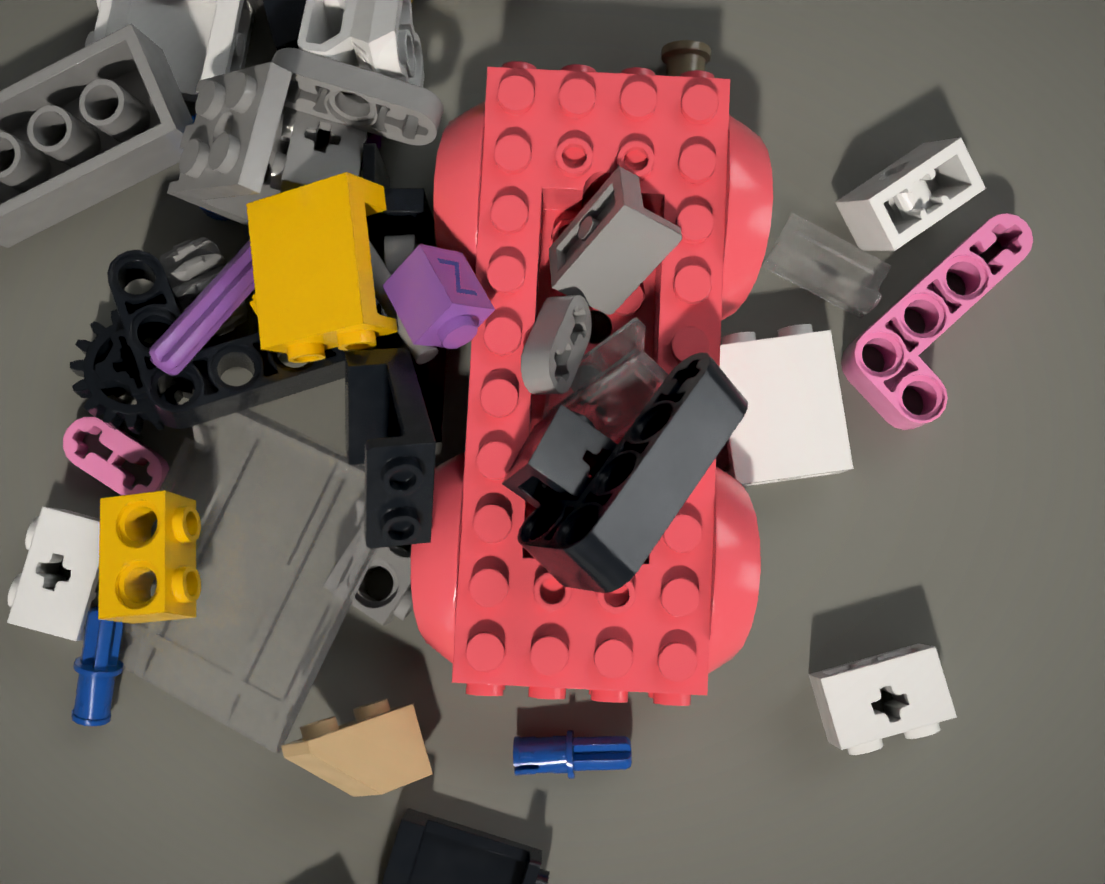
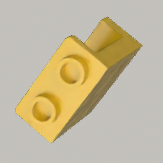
[246,172,398,363]

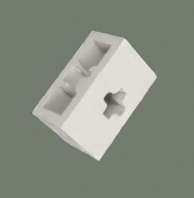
[835,137,986,251]
[7,506,100,641]
[808,643,957,755]

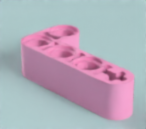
[841,213,1033,430]

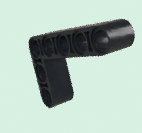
[107,250,388,429]

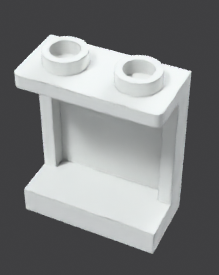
[85,0,257,102]
[720,324,854,487]

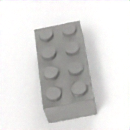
[0,24,194,248]

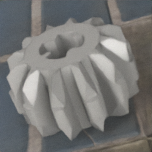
[160,237,248,337]

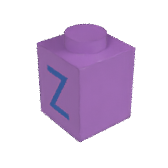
[382,244,495,349]

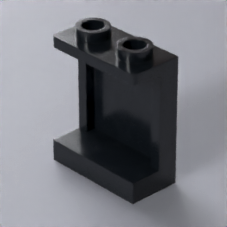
[345,347,436,549]
[382,808,550,884]

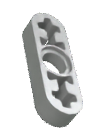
[272,48,444,146]

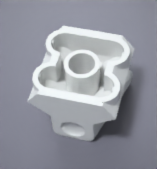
[297,0,425,108]

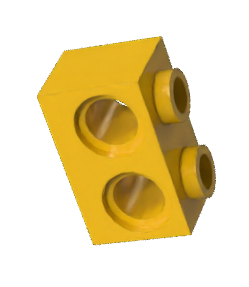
[98,490,201,624]

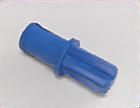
[71,607,124,726]
[513,730,632,779]

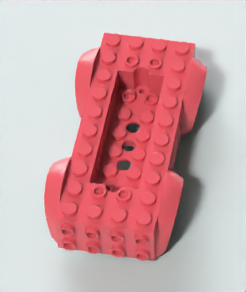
[410,61,773,706]

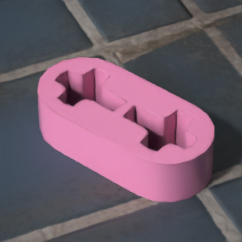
[63,417,170,496]

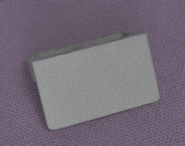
[549,166,682,315]

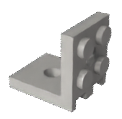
[167,62,292,227]

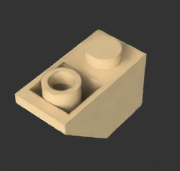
[281,698,433,797]

